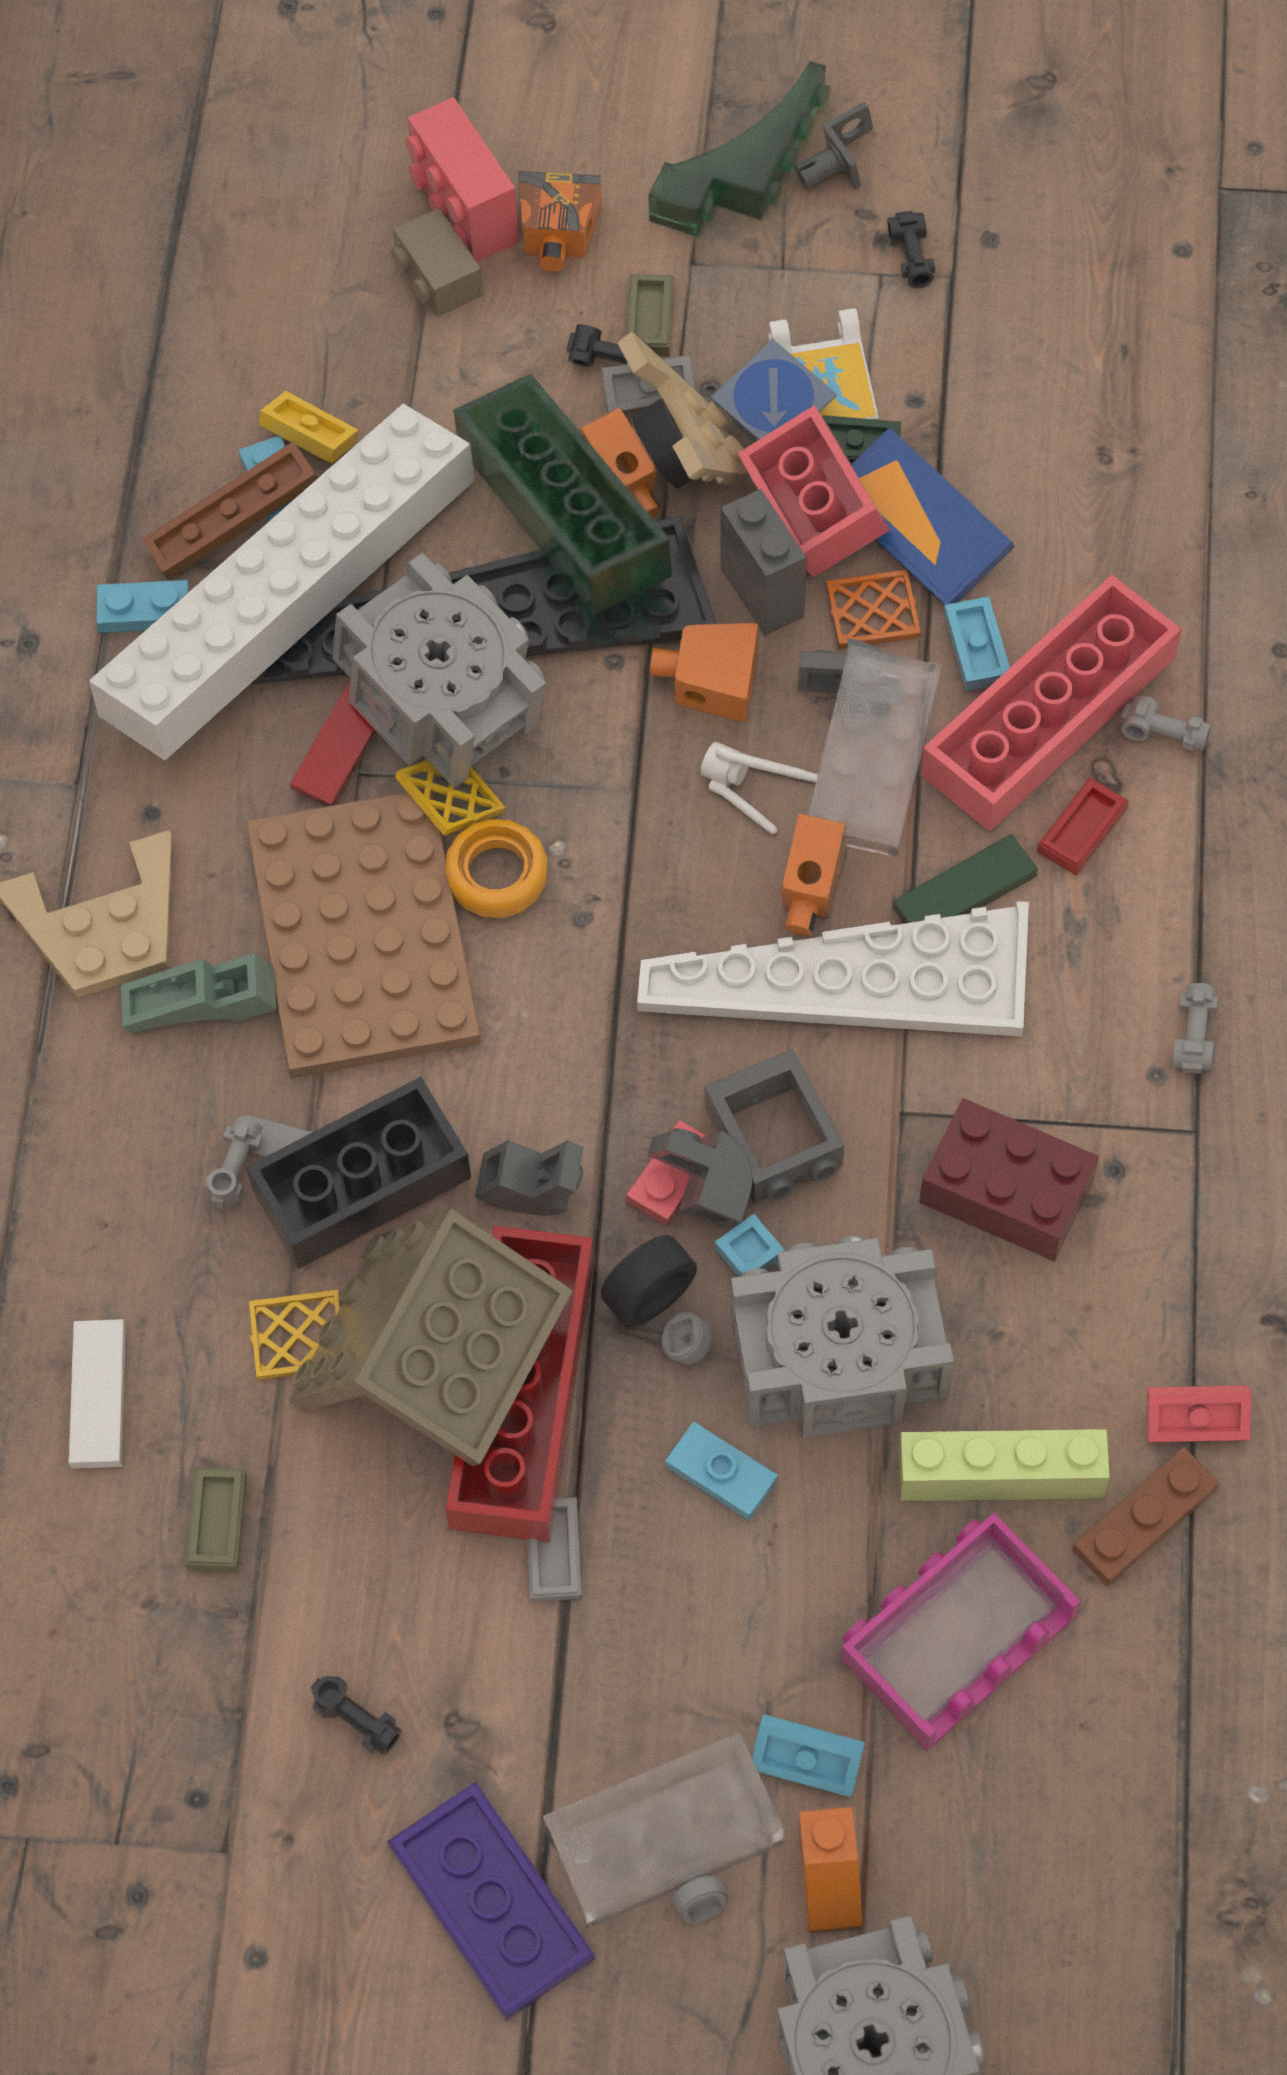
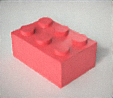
[405,97,519,262]
[737,405,890,578]

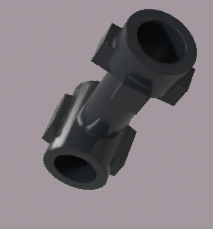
[887,211,935,288]
[566,324,652,367]
[311,1676,402,1756]

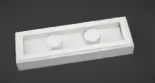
[69,1319,126,1469]

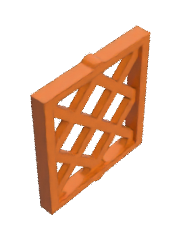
[826,570,921,649]

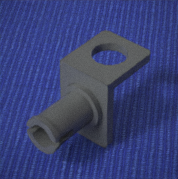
[794,102,873,190]

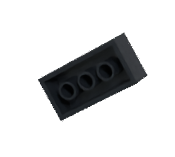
[246,1077,471,1269]

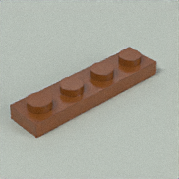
[142,441,318,580]

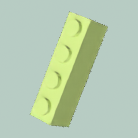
[898,1429,1110,1501]

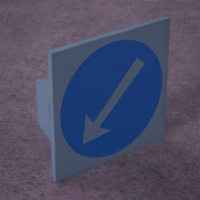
[710,338,837,442]

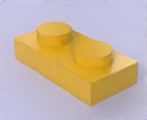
[258,391,359,464]

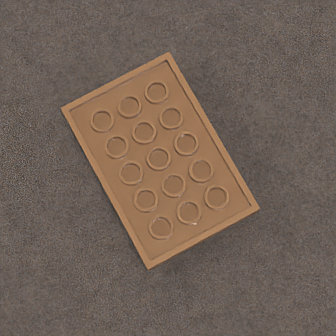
[247,789,481,1078]

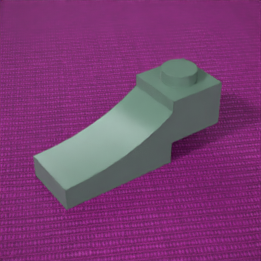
[121,953,276,1034]

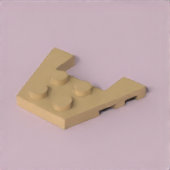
[617,332,750,486]
[0,830,174,999]

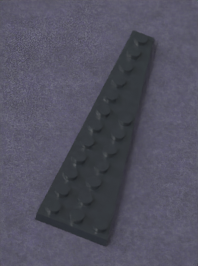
[249,516,717,685]

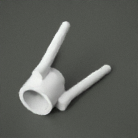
[701,742,822,835]

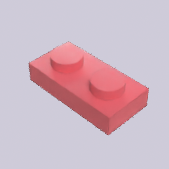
[626,1120,706,1227]
[1146,1385,1251,1442]

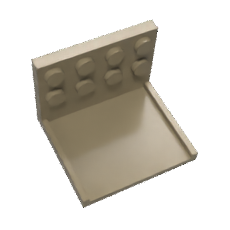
[288,1208,573,1466]

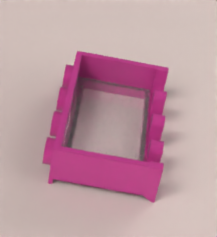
[841,1513,1081,1752]

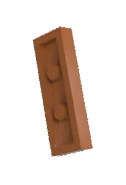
[1072,1447,1220,1587]

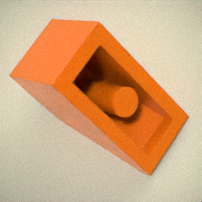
[798,1807,863,1933]

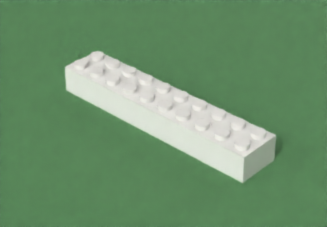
[89,404,475,761]

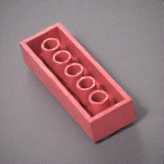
[921,574,1182,832]

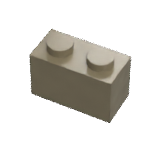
[391,208,483,317]

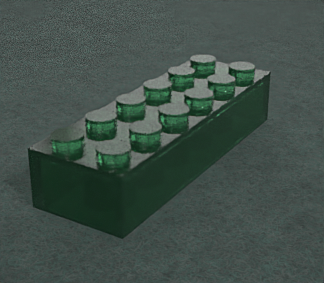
[453,373,672,615]

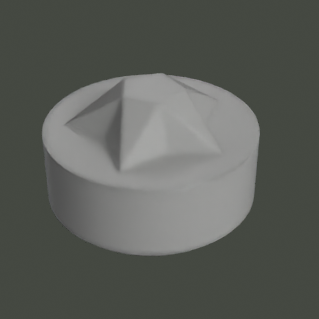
[661,1312,713,1365]
[672,1876,729,1924]

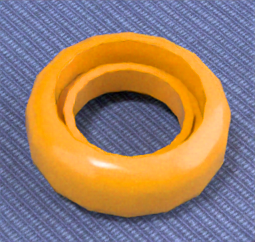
[444,819,548,919]

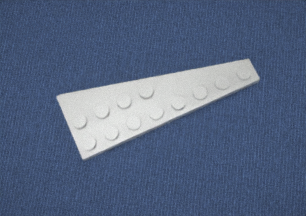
[637,901,1029,1037]

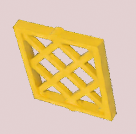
[395,759,506,836]
[249,1289,340,1380]

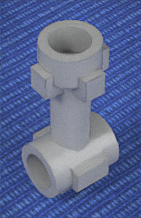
[1120,695,1211,751]
[1173,983,1218,1074]
[204,1117,263,1210]

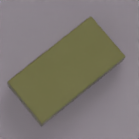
[626,274,673,356]
[185,1467,247,1572]

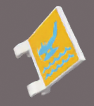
[768,308,879,420]

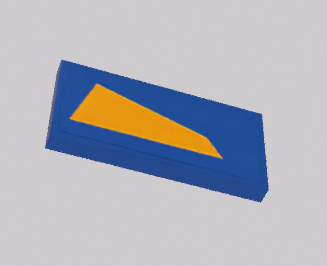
[851,427,1015,606]

